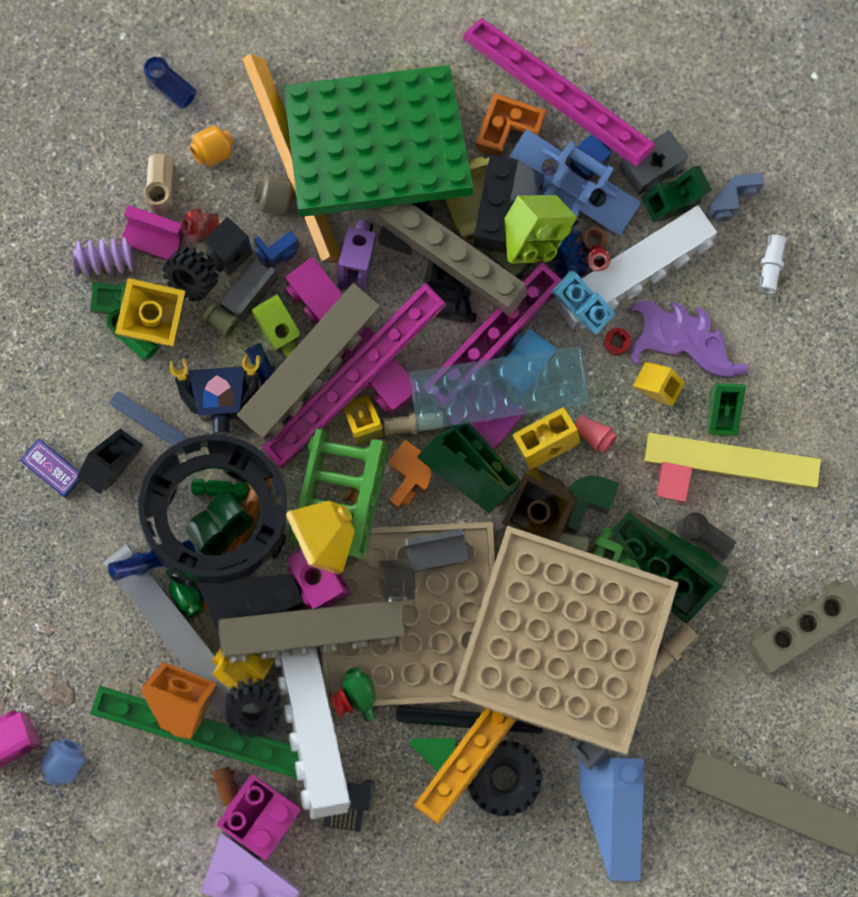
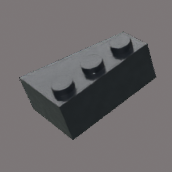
[197,574,303,634]

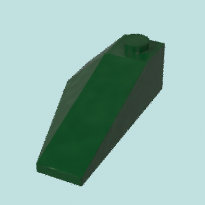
[612,509,729,624]

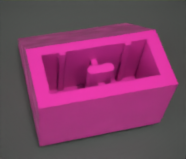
[216,774,303,861]

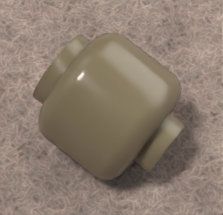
[254,176,297,216]

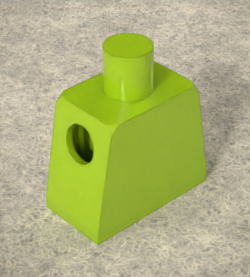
[251,294,301,358]

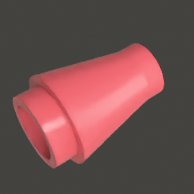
[574,415,617,454]

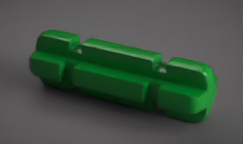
[191,478,249,499]

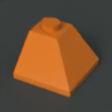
[141,662,218,739]

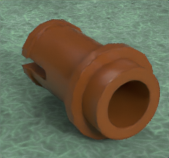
[211,766,238,807]

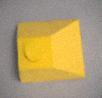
[115,278,185,347]
[286,501,355,575]

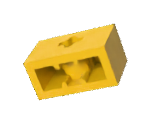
[512,407,581,470]

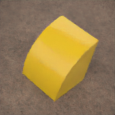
[633,362,685,407]

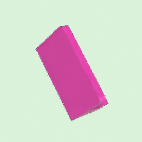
[120,205,185,261]

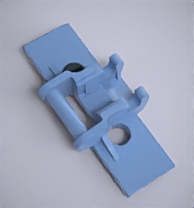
[508,129,641,236]

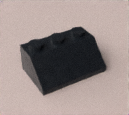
[473,154,545,253]

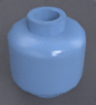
[39,738,85,786]

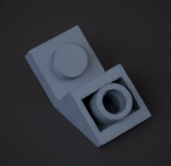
[706,173,765,222]

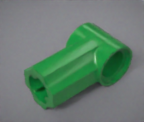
[106,308,161,362]

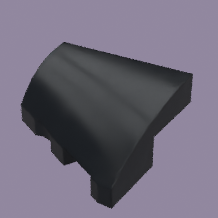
[423,259,477,323]

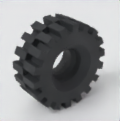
[467,740,543,817]

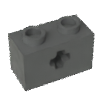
[620,130,689,195]

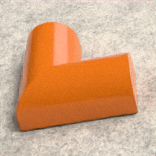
[475,93,547,156]

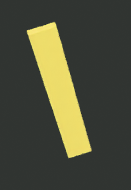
[644,433,821,489]

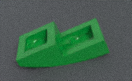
[90,282,127,314]

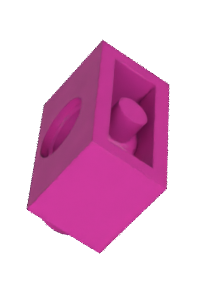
[286,548,352,609]

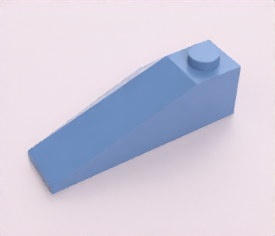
[579,758,644,881]

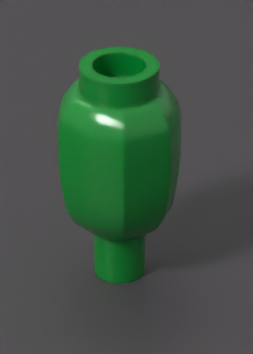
[165,569,204,618]
[342,667,376,722]

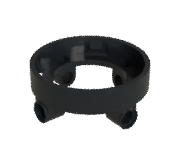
[138,434,287,588]

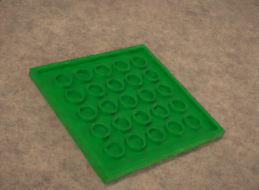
[284,65,474,217]

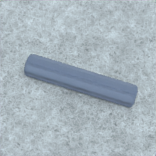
[110,392,187,446]

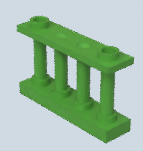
[288,429,390,560]

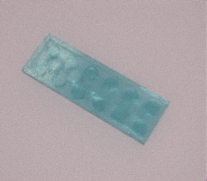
[408,346,589,431]

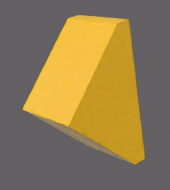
[343,394,383,446]

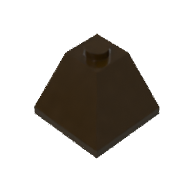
[502,467,578,542]

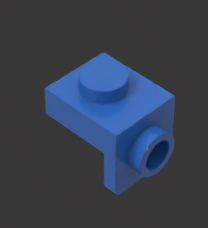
[253,231,300,267]

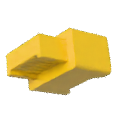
[212,647,274,689]

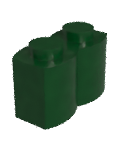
[185,489,254,555]

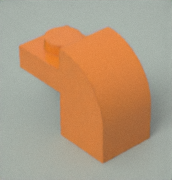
[388,440,431,511]

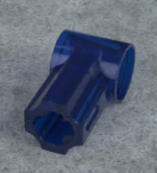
[144,56,197,110]

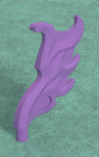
[630,301,748,379]

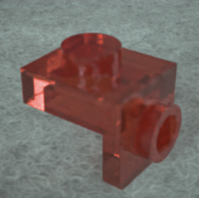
[182,209,219,244]

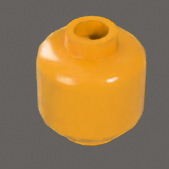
[189,125,234,168]

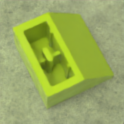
[504,195,577,264]

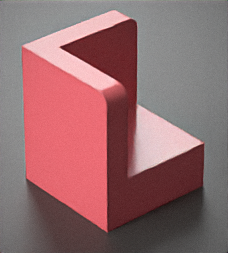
[657,462,692,506]

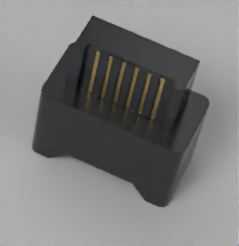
[323,780,375,832]

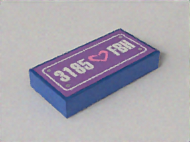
[20,439,81,498]

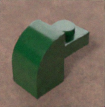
[642,165,712,222]
[565,476,619,534]

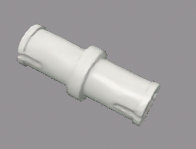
[758,234,786,294]

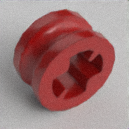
[604,328,631,356]
[328,688,353,719]

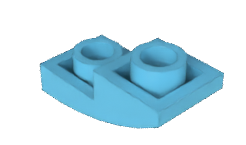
[551,271,616,334]

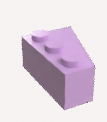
[201,831,301,897]

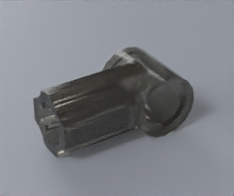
[677,512,736,563]

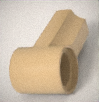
[144,153,174,215]

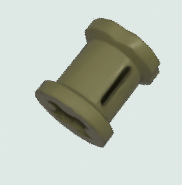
[201,301,240,338]

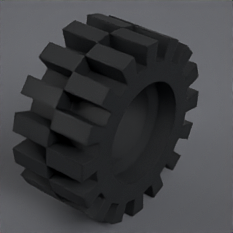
[162,246,219,302]
[225,678,281,738]

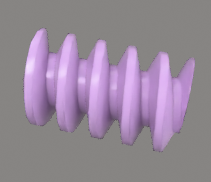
[73,237,135,277]

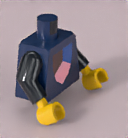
[170,354,261,435]

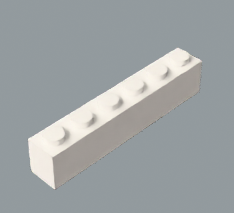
[554,206,717,330]
[273,648,350,819]

